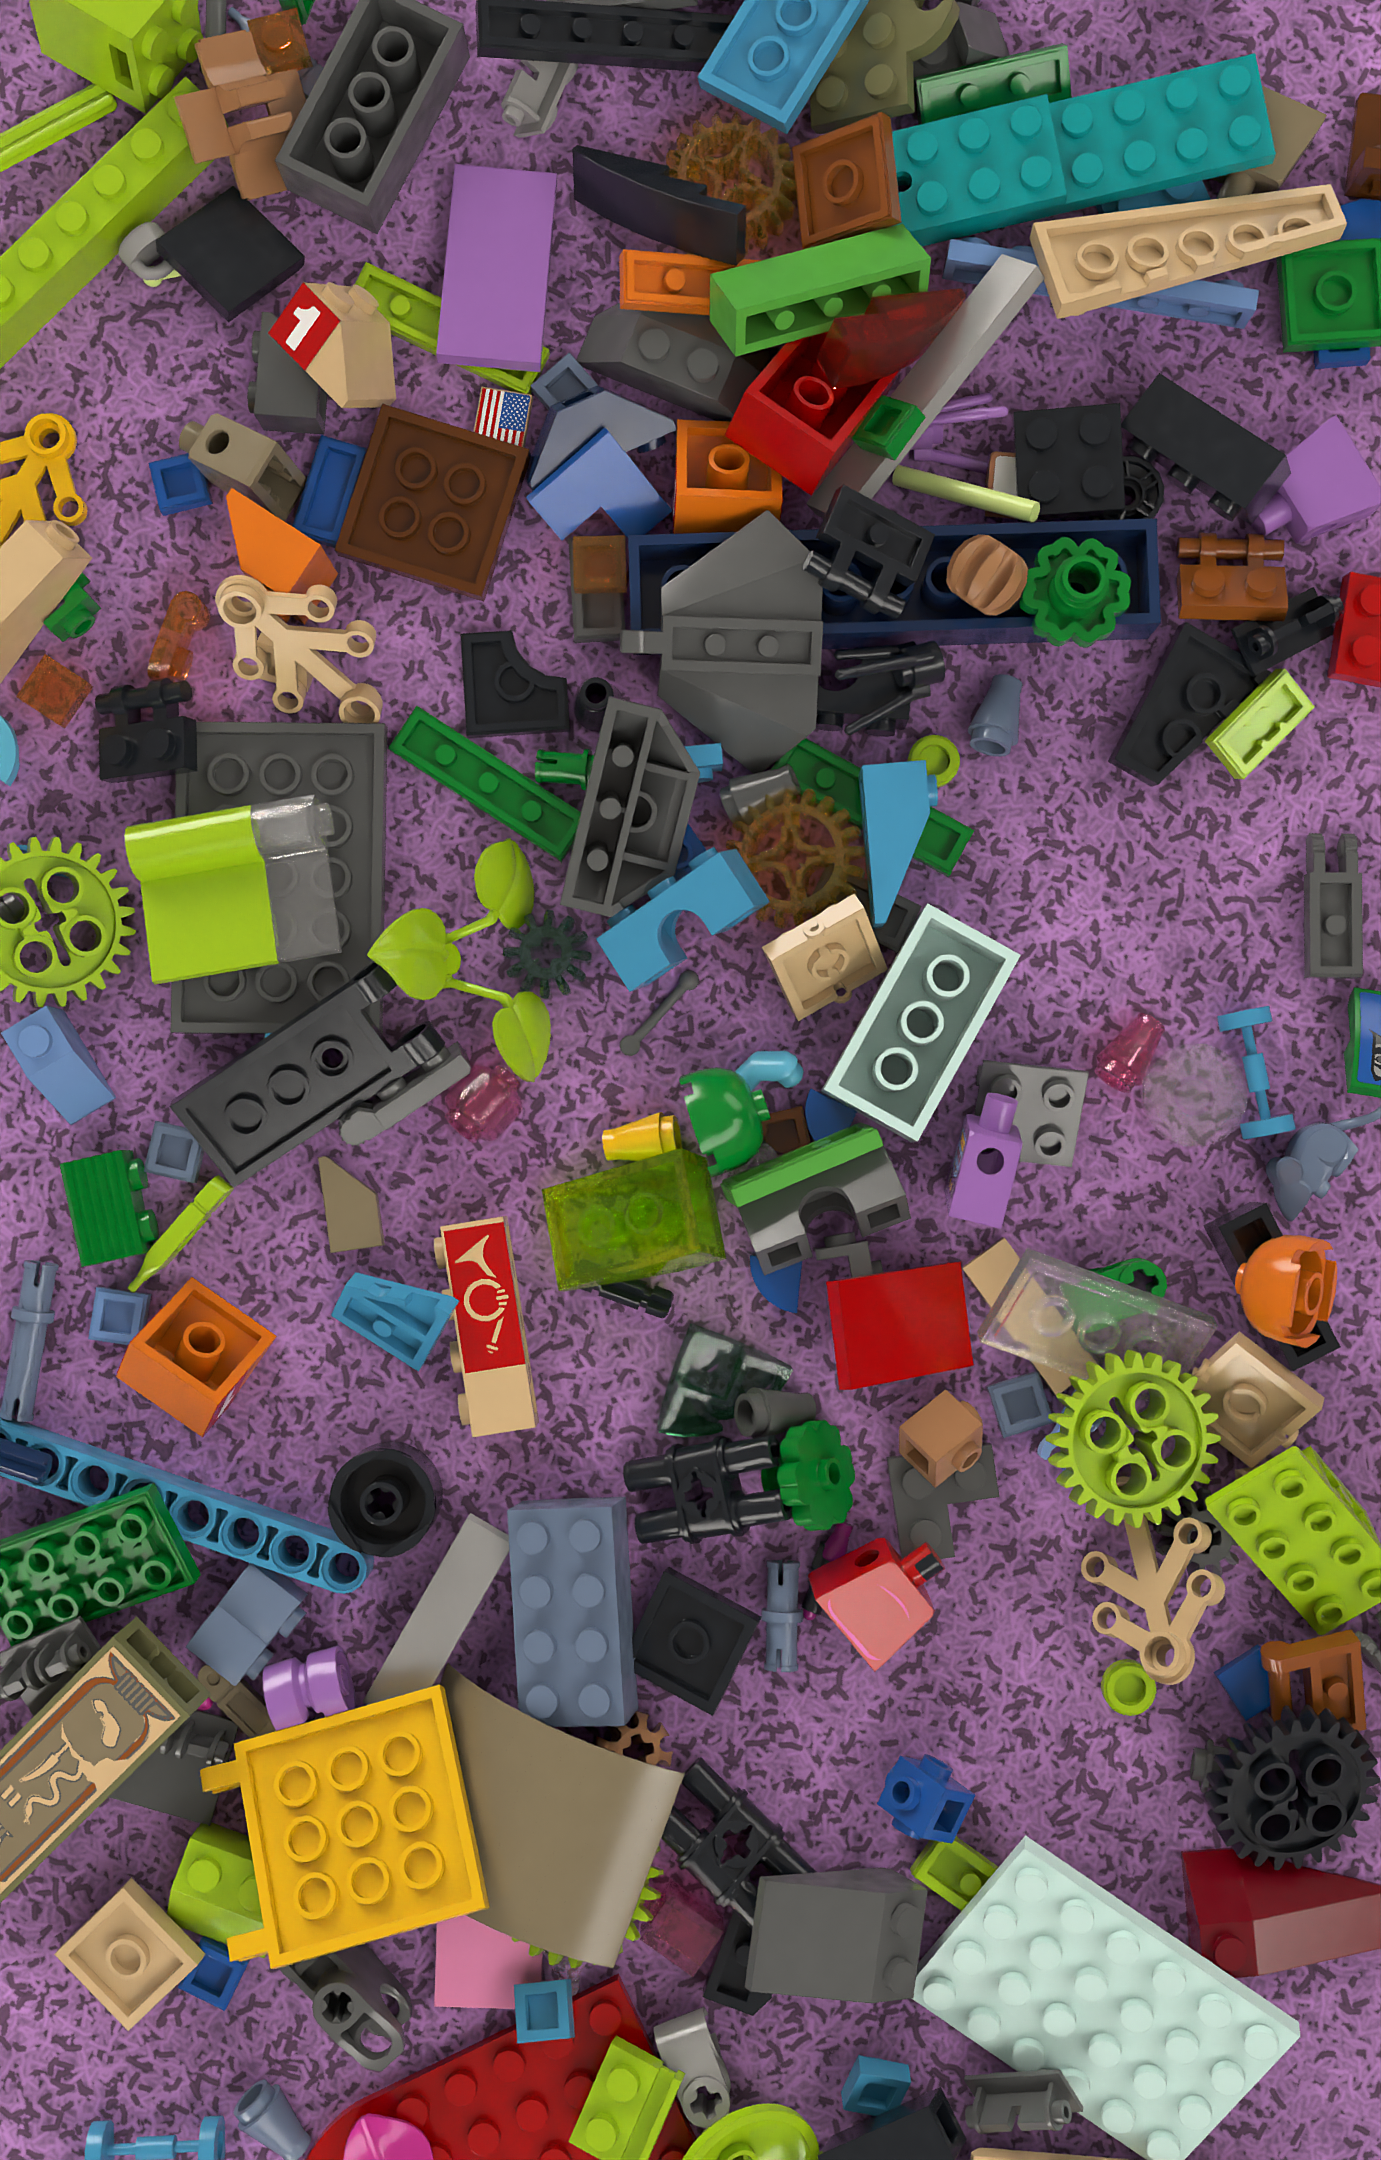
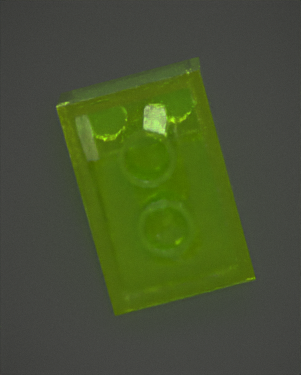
[542,1148,726,1292]

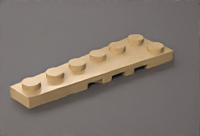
[1029,184,1347,319]

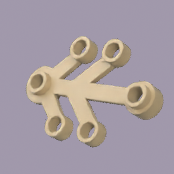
[215,575,383,723]
[1081,1476,1225,1685]

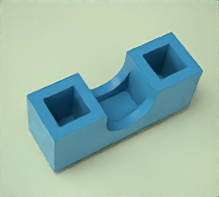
[596,847,770,992]

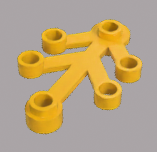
[0,413,88,547]

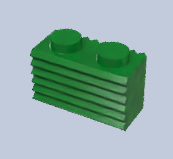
[59,1150,159,1267]

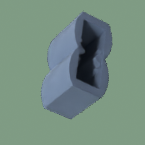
[186,1563,308,1686]

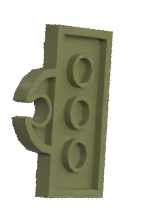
[810,0,960,134]

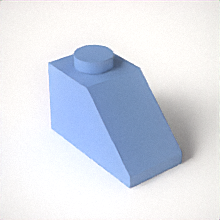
[1,1005,116,1125]

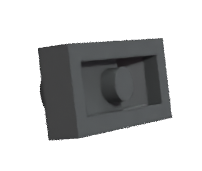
[913,1,1009,94]

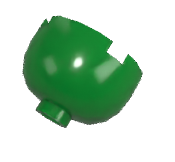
[679,1067,771,1177]

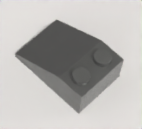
[745,1867,928,2003]

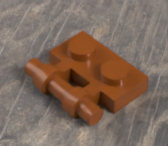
[1176,532,1288,621]

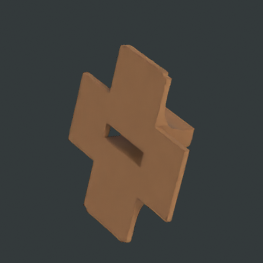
[174,30,306,201]

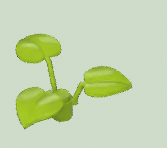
[367,838,551,1082]

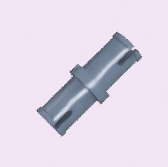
[761,1560,803,1672]

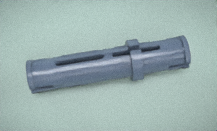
[0,1260,59,1422]

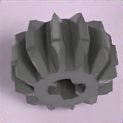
[1153,1487,1239,1577]

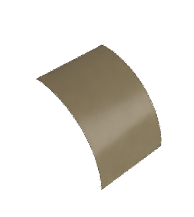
[440,1663,685,1968]

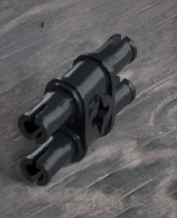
[623,1435,793,1544]
[661,1757,817,1929]

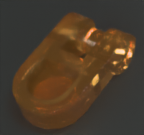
[147,591,210,682]

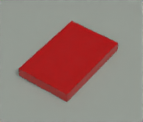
[826,1261,974,1390]

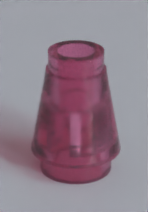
[1094,1013,1165,1093]

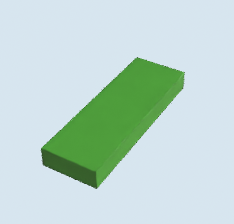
[720,1122,883,1208]

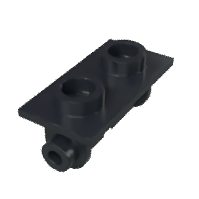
[1230,587,1344,676]

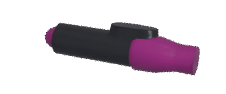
[801,1522,854,1620]

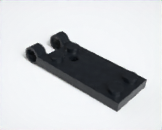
[170,962,445,1188]

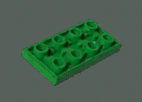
[0,1483,201,1647]

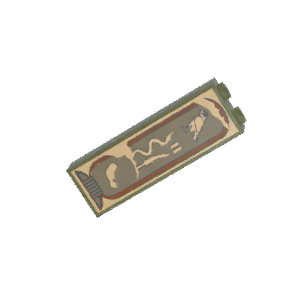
[0,1616,211,1903]

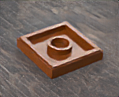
[792,112,902,250]

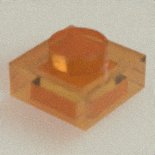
[247,7,313,76]
[573,535,627,594]
[16,654,93,729]

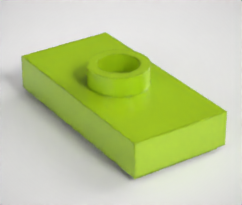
[1205,668,1315,779]

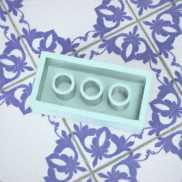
[821,903,1021,1142]

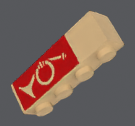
[434,1216,539,1437]

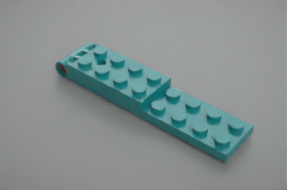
[892,53,1276,246]

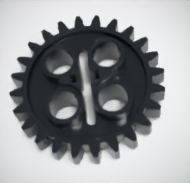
[1204,1704,1380,1870]

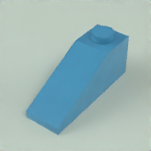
[858,760,938,929]

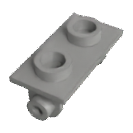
[501,60,578,138]

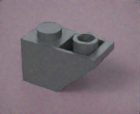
[247,312,328,435]

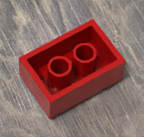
[724,327,903,496]

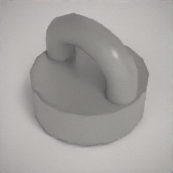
[118,222,174,280]

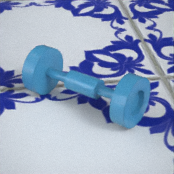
[1217,1006,1296,1140]
[85,2115,226,2160]

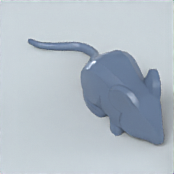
[1266,1106,1381,1221]

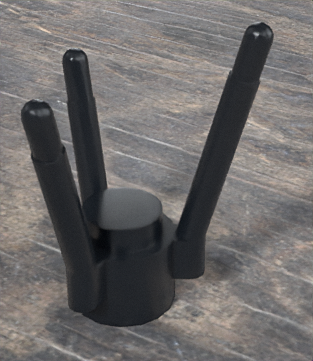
[834,640,945,735]

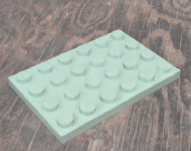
[911,1835,1300,2160]

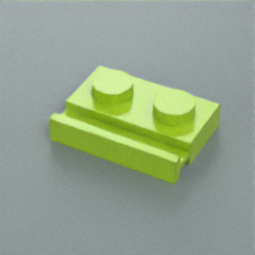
[569,2036,686,2160]

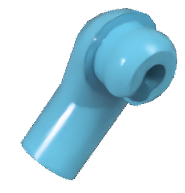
[735,1051,804,1091]

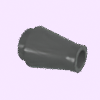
[720,764,801,827]
[734,1387,816,1438]

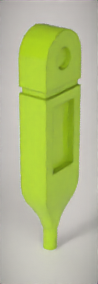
[127,1175,234,1293]

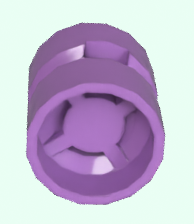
[263,1645,356,1731]

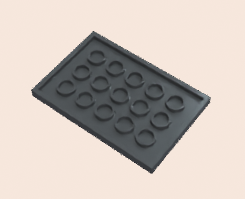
[170,722,388,1035]

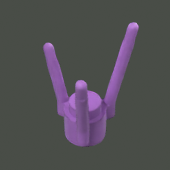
[910,393,1008,474]

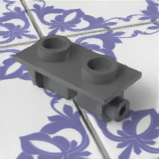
[964,2069,1084,2134]

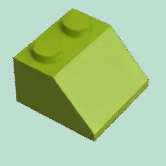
[167,1823,266,1958]

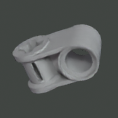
[653,2006,731,2128]

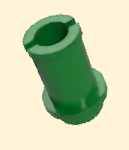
[535,749,594,791]

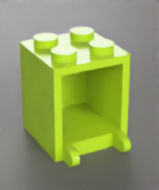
[29,0,204,114]

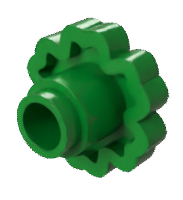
[1019,537,1131,648]
[761,1420,855,1531]

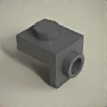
[815,1232,883,1277]

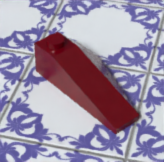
[1181,1847,1381,1978]

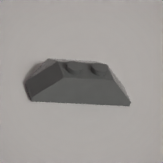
[576,302,772,422]
[560,696,700,917]

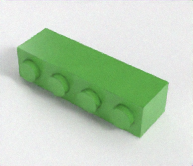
[710,224,931,357]

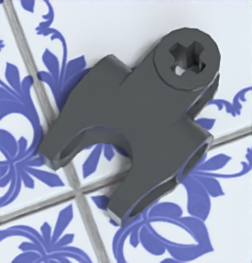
[279,1944,412,2072]

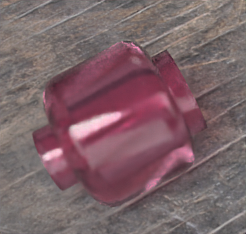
[445,1065,523,1143]

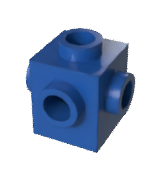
[877,1754,975,1844]

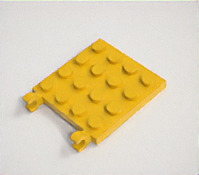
[200,1684,490,1969]

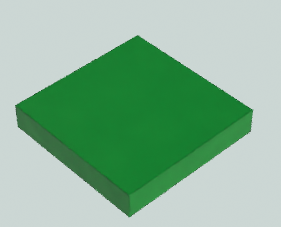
[1276,238,1381,353]

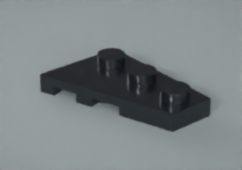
[1108,622,1272,787]

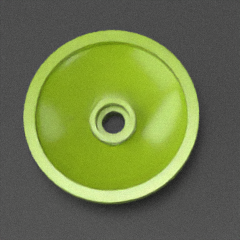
[682,2103,820,2160]

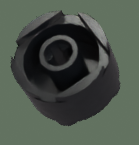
[328,1442,443,1557]

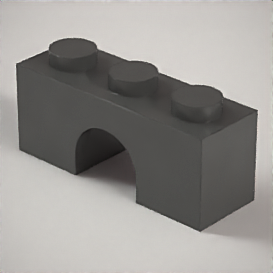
[738,1144,911,1276]

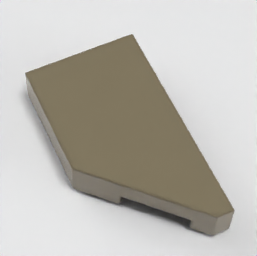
[318,1156,385,1253]

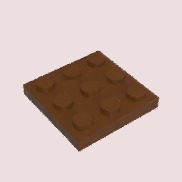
[334,403,531,602]

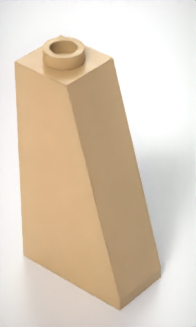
[0,520,92,684]

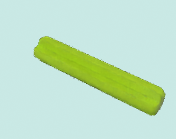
[0,83,117,172]

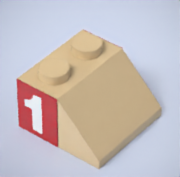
[268,282,396,408]

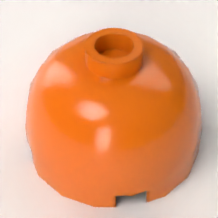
[1235,1235,1337,1348]

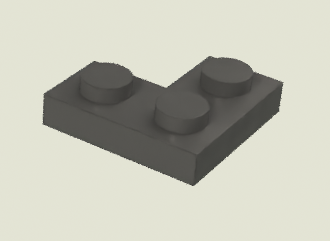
[886,1443,999,1559]

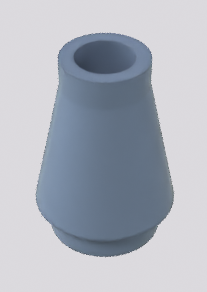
[968,674,1023,756]
[233,2079,311,2160]

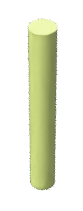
[892,465,1040,522]

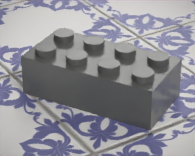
[275,0,470,234]

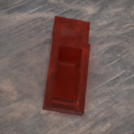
[817,288,966,390]

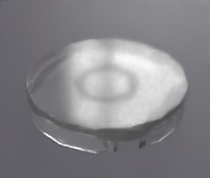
[1141,1044,1247,1147]

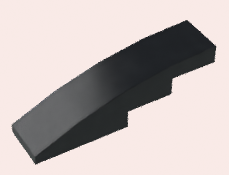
[572,145,747,266]

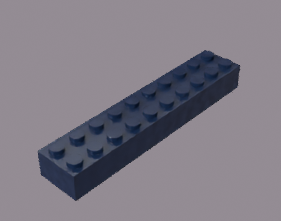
[628,518,1161,655]

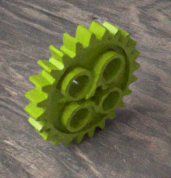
[0,837,136,1007]
[1045,1350,1221,1528]

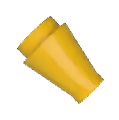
[602,1112,682,1163]

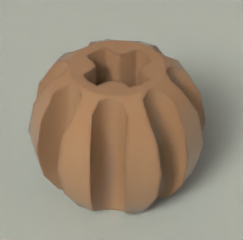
[946,534,1028,616]
[595,1711,673,1767]

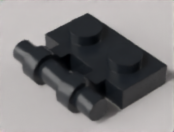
[802,484,935,619]
[95,678,197,783]

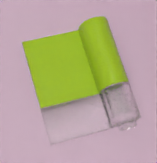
[124,794,342,985]

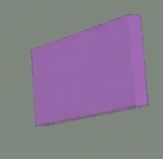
[436,164,557,372]

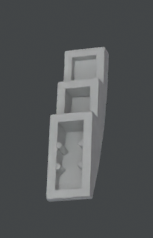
[363,1513,509,1705]

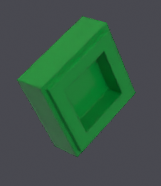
[852,395,926,461]

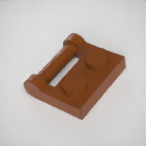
[1260,1629,1367,1731]

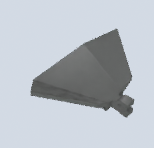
[620,510,823,774]

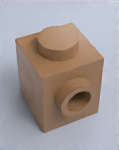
[899,1389,983,1488]

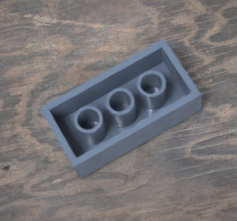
[507,1497,638,1727]

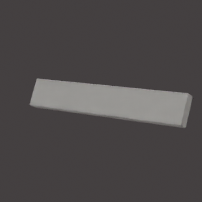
[806,254,1045,519]

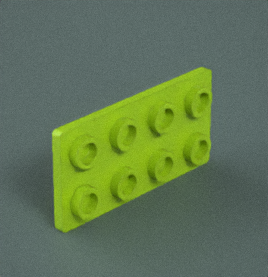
[1205,1445,1381,1635]

